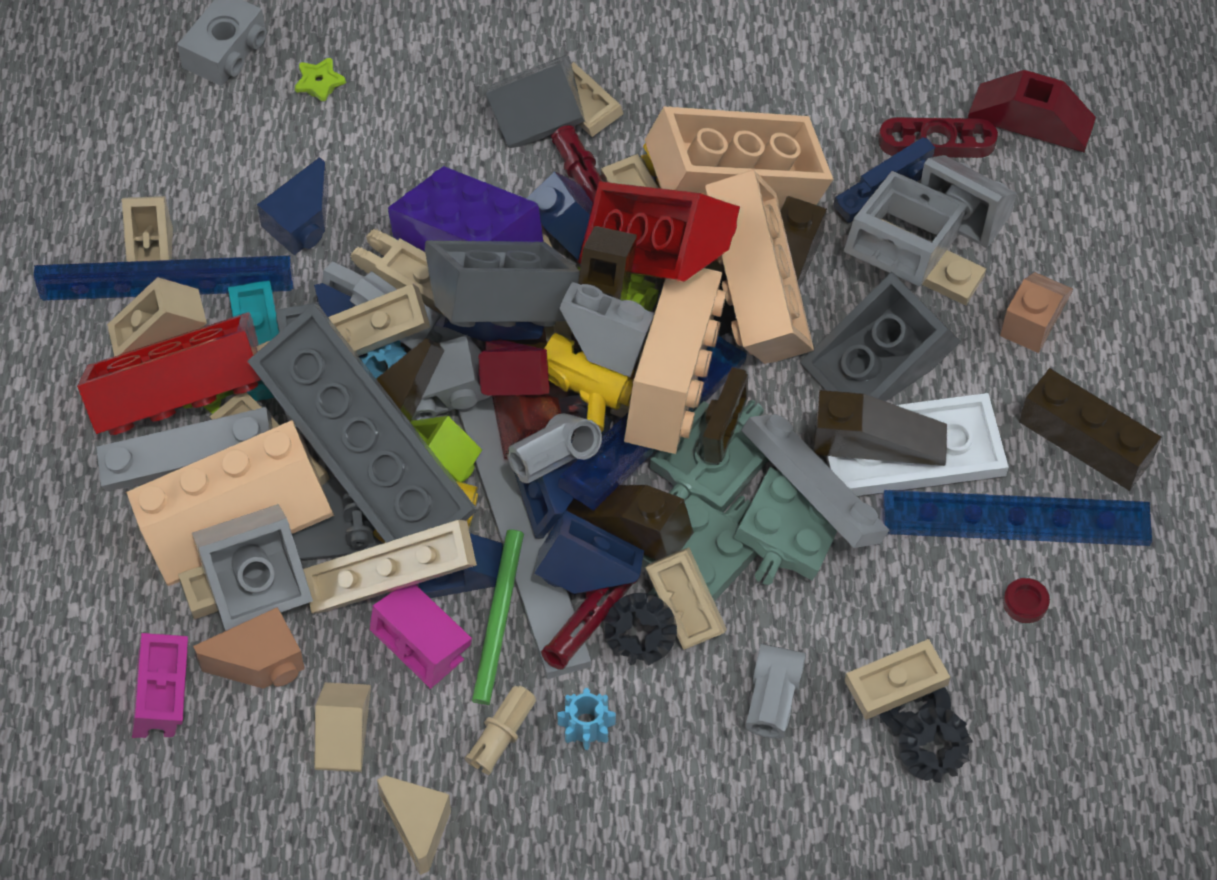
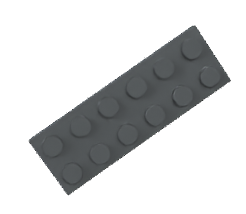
[248,304,478,542]

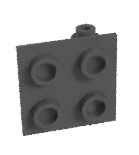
[293,477,383,560]

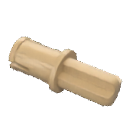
[465,686,536,775]

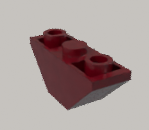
[968,70,1096,153]

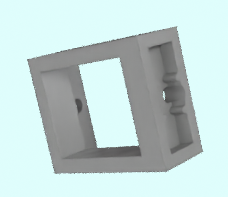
[843,171,968,286]

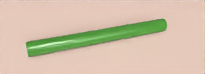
[472,529,524,705]

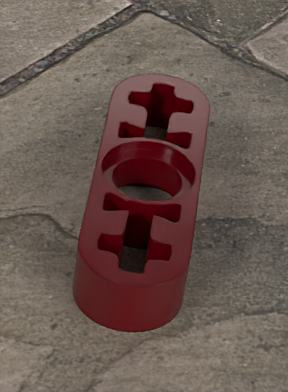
[878,117,998,158]

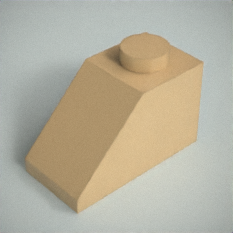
[107,277,207,356]

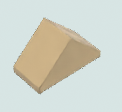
[122,196,173,282]
[315,682,371,772]
[377,775,451,875]

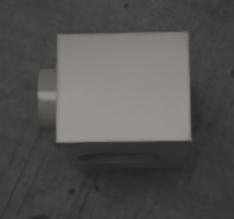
[177,0,267,86]

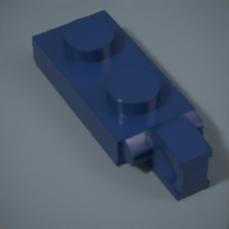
[833,137,936,223]

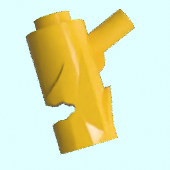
[545,333,635,432]

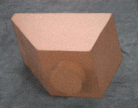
[1000,272,1073,353]
[193,607,305,689]

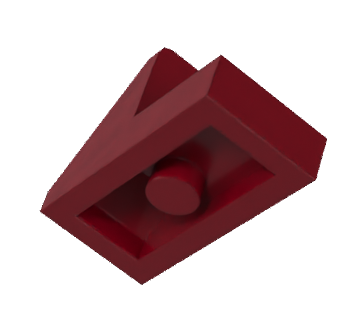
[478,339,549,396]

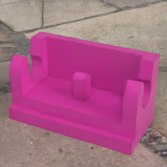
[369,584,472,689]
[132,633,188,738]

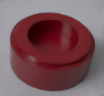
[1003,578,1050,623]

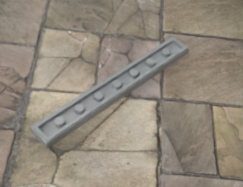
[457,395,591,679]

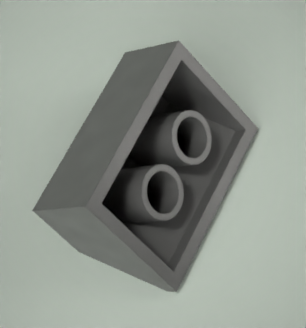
[425,241,580,327]

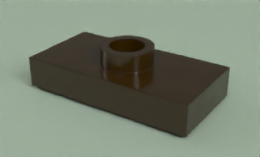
[703,367,749,465]

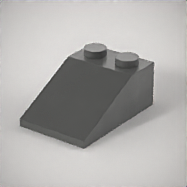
[800,272,961,401]

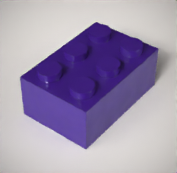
[388,166,544,252]

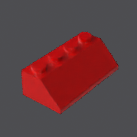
[578,181,740,282]
[77,312,261,435]

